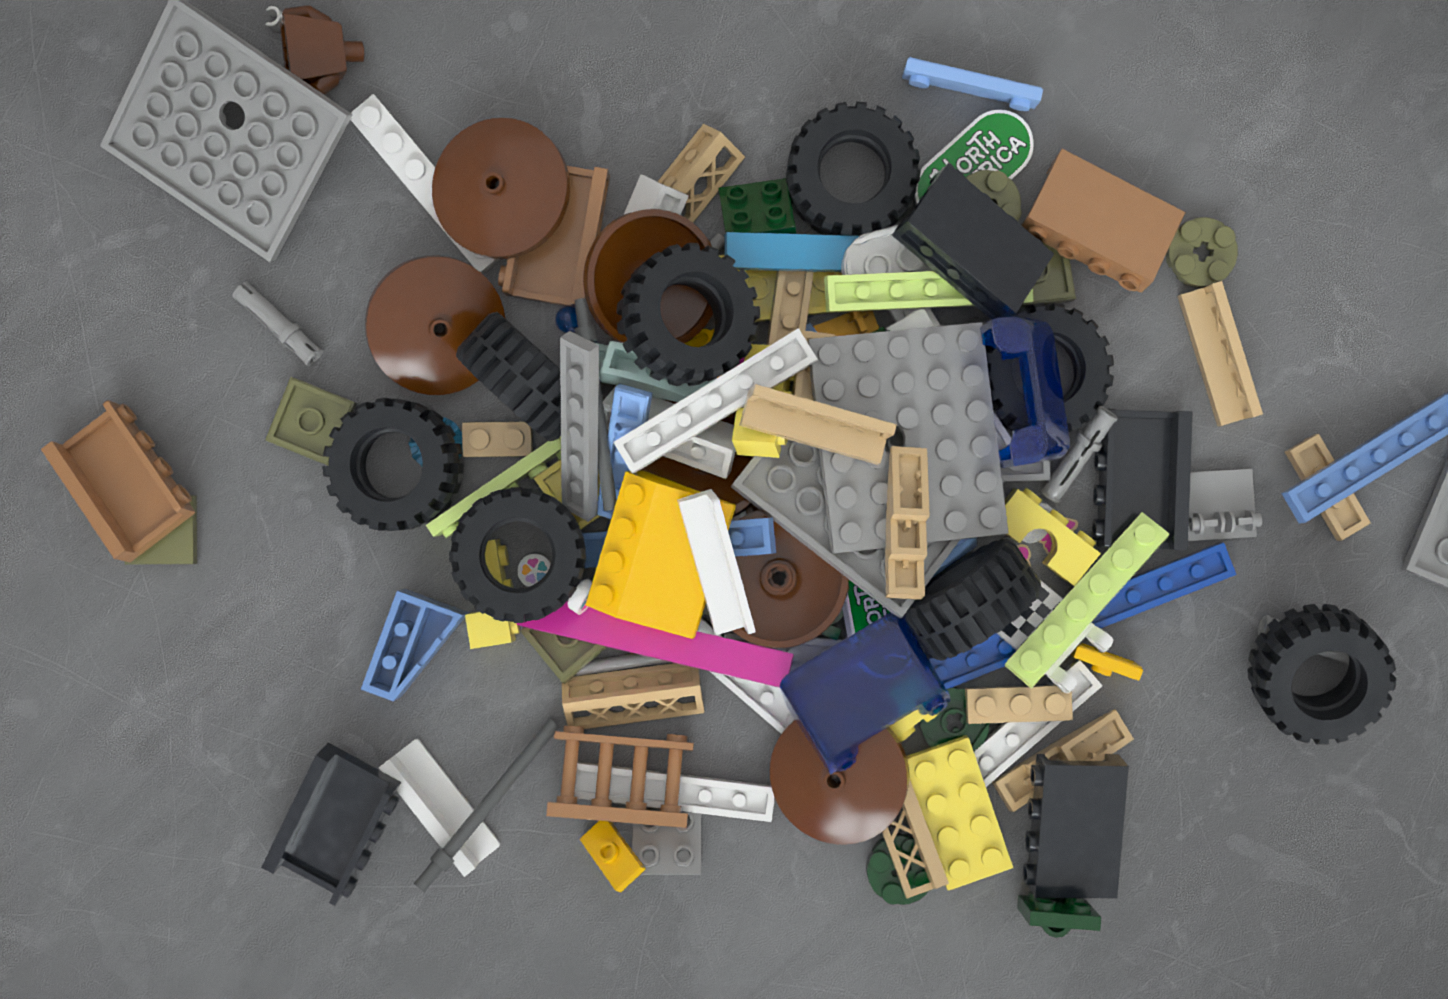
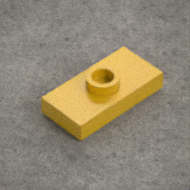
[1070,642,1143,681]
[580,821,646,893]

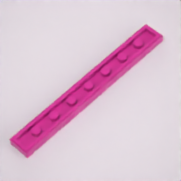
[516,601,794,689]

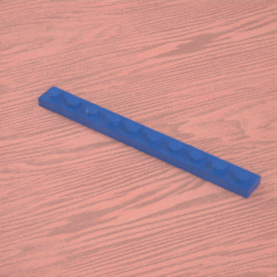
[903,542,1237,691]

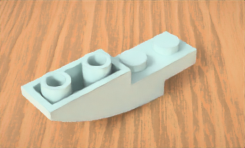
[596,341,717,402]

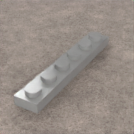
[560,331,599,522]

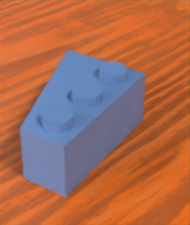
[361,589,469,701]

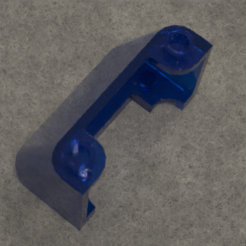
[980,316,1070,468]
[780,613,951,775]

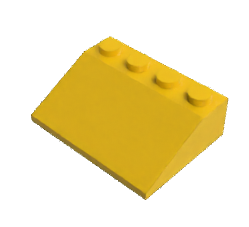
[586,470,736,639]

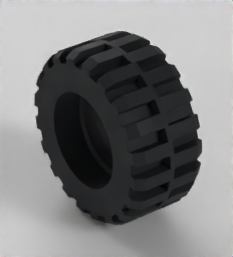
[786,101,921,236]
[616,243,760,386]
[984,302,1114,438]
[456,312,561,441]
[322,398,464,531]
[449,487,586,623]
[902,538,1041,661]
[1247,604,1397,745]

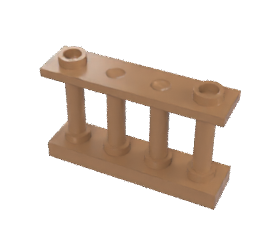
[546,726,694,828]

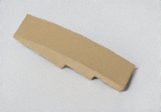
[885,446,930,600]
[992,710,1134,812]

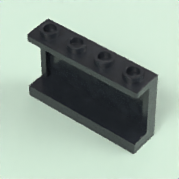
[892,163,1054,325]
[1092,408,1193,550]
[261,742,401,906]
[1023,754,1129,898]

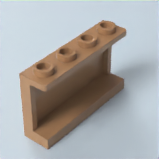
[1021,149,1185,292]
[498,166,610,308]
[41,400,196,563]

